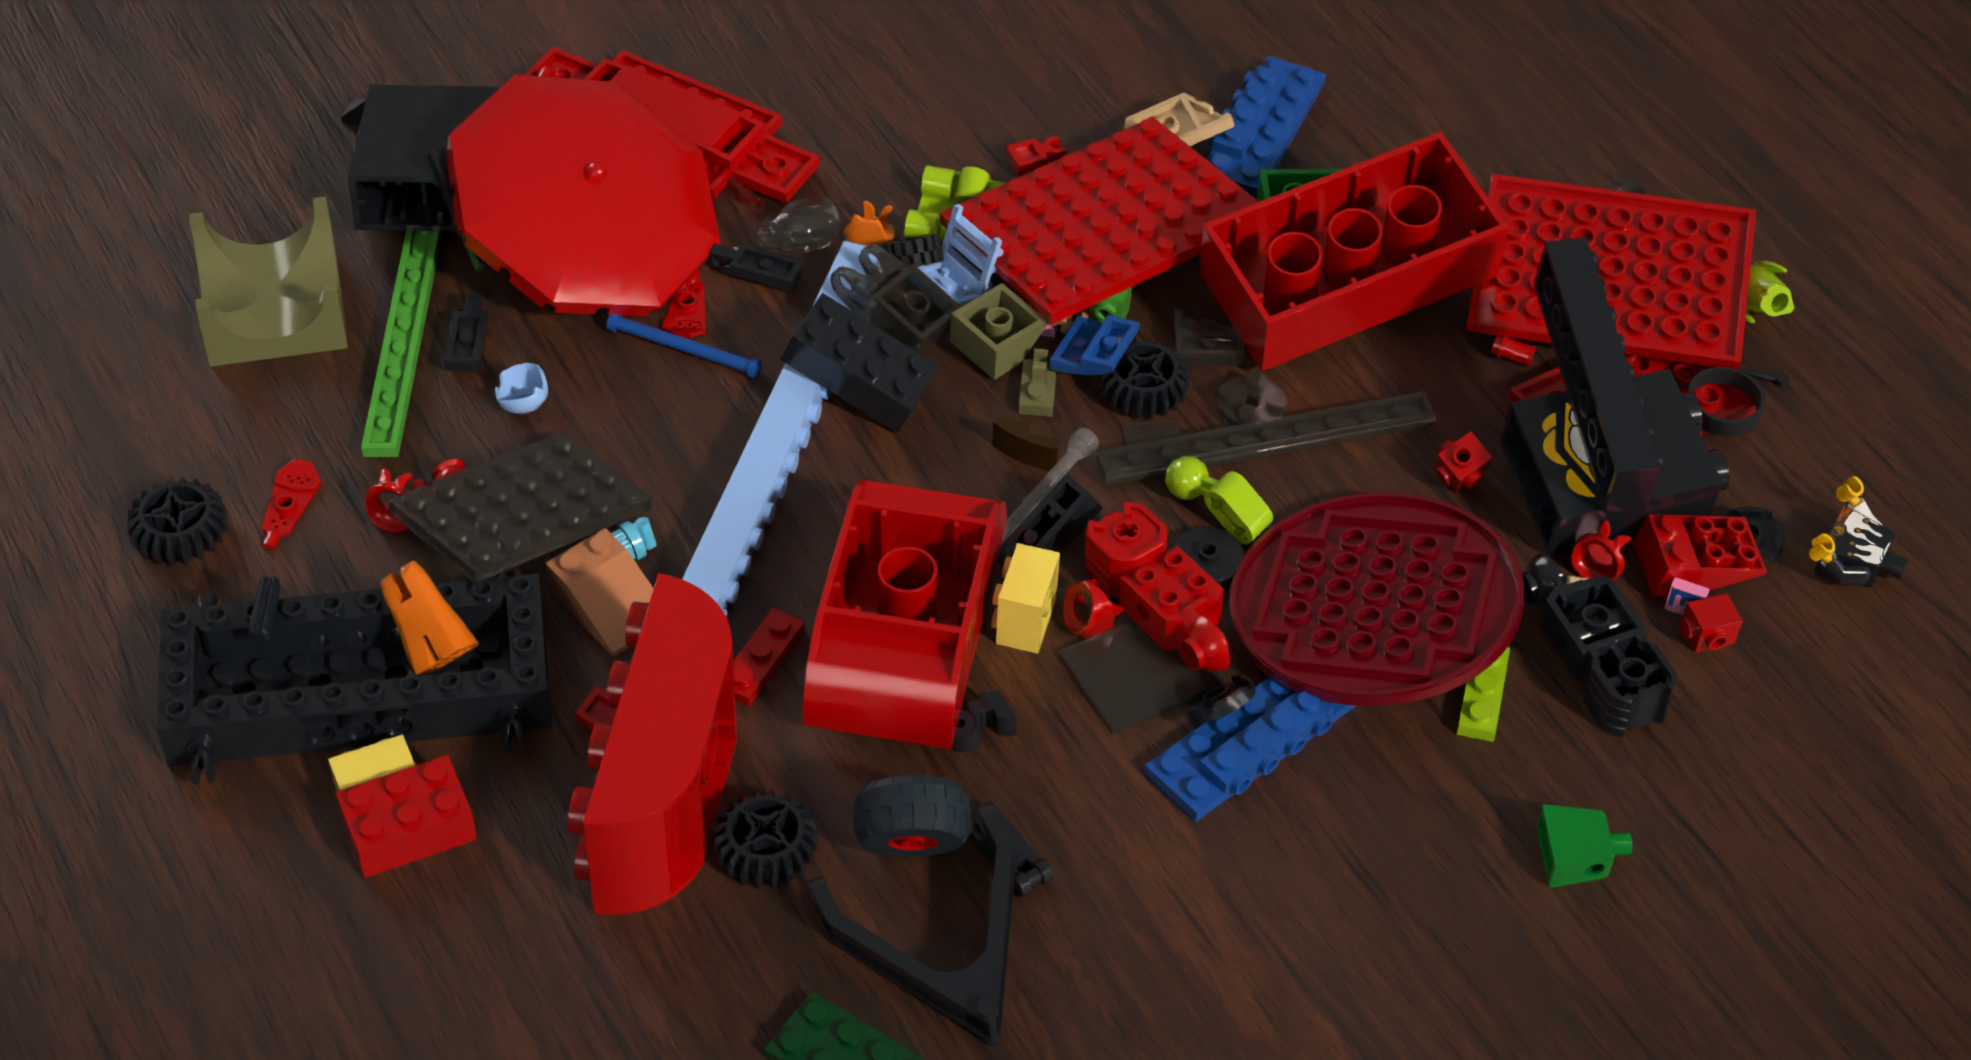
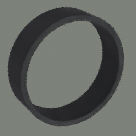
[1687,367,1765,437]

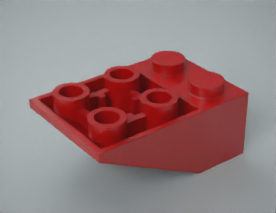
[1633,514,1767,597]

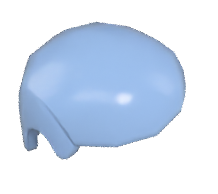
[495,363,548,415]

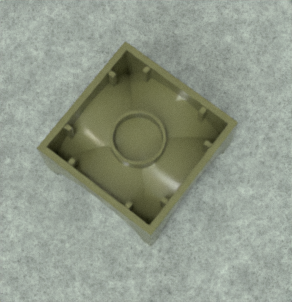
[189,196,348,367]

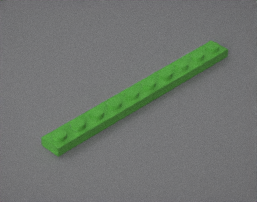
[361,231,443,457]

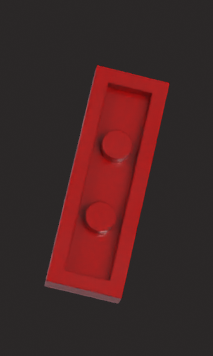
[733,608,805,707]

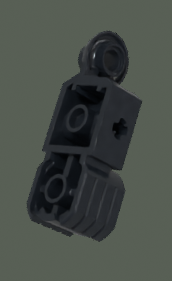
[1522,553,1677,737]

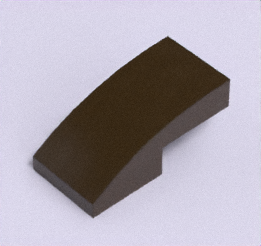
[992,417,1060,472]

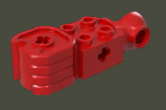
[1085,502,1230,672]

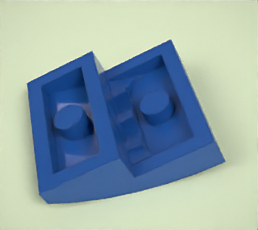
[1050,314,1140,375]

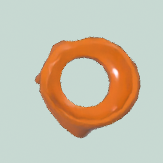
[843,201,895,249]

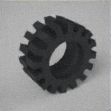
[880,234,944,271]

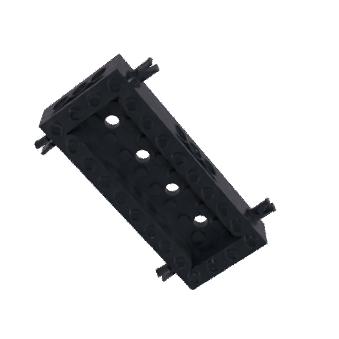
[157,562,552,785]

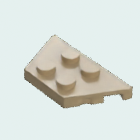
[1124,93,1235,146]

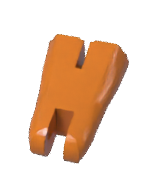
[381,560,479,676]

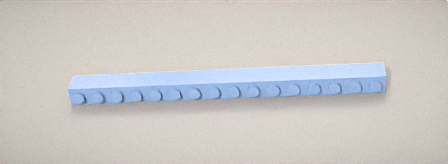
[682,241,886,618]

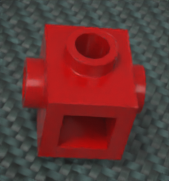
[1434,431,1493,492]

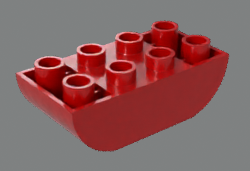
[803,479,1007,749]
[568,573,738,915]

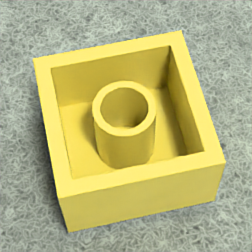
[991,543,1060,654]

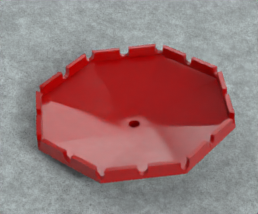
[446,75,721,316]

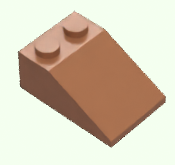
[546,528,653,657]

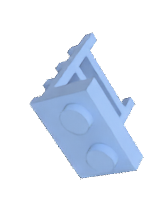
[910,204,1004,313]

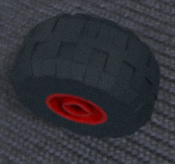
[854,775,971,857]

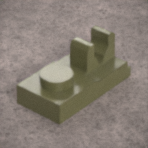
[1018,348,1057,417]

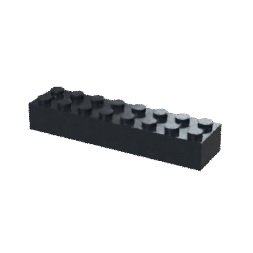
[1533,237,1663,513]

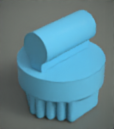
[611,517,657,561]

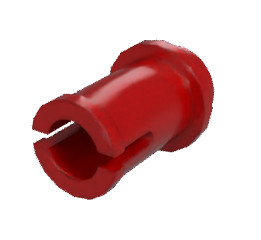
[1491,334,1536,367]

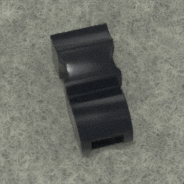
[950,690,1016,752]

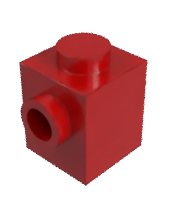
[1680,594,1743,652]

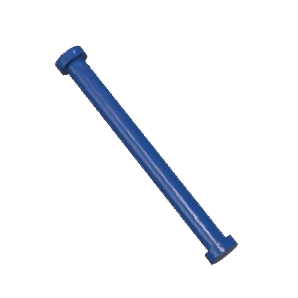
[606,314,762,379]

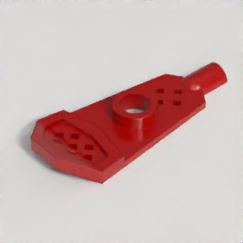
[662,269,706,338]
[261,459,322,550]

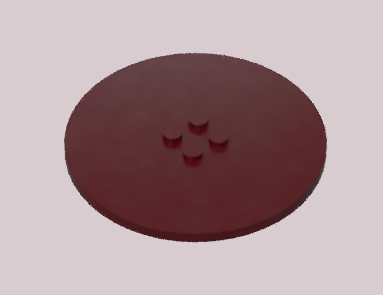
[1229,492,1524,706]

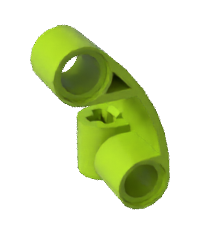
[904,165,1005,243]

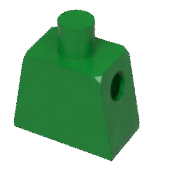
[1536,805,1632,888]

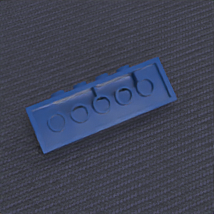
[1207,56,1326,198]
[1144,677,1356,822]

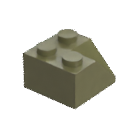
[950,283,1047,380]

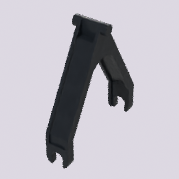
[807,803,1016,1046]

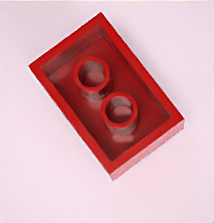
[335,755,477,878]

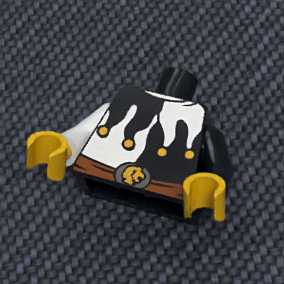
[1809,476,1909,588]

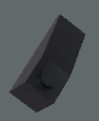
[999,473,1103,562]

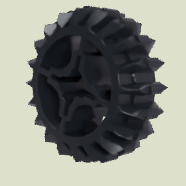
[1098,337,1190,419]
[127,477,228,566]
[713,788,818,889]

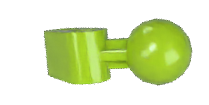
[1165,456,1273,545]

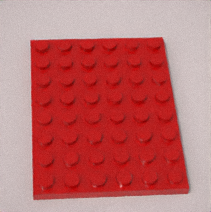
[940,117,1259,325]
[1466,174,1756,370]

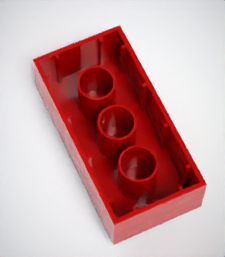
[1199,131,1509,371]

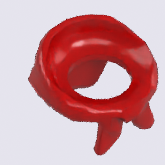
[365,468,421,533]
[1571,520,1631,581]
[1063,579,1124,639]

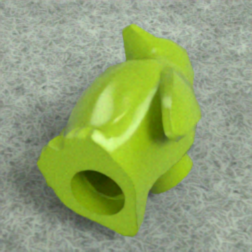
[1745,260,1794,324]

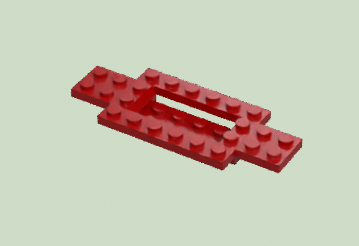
[524,46,820,203]

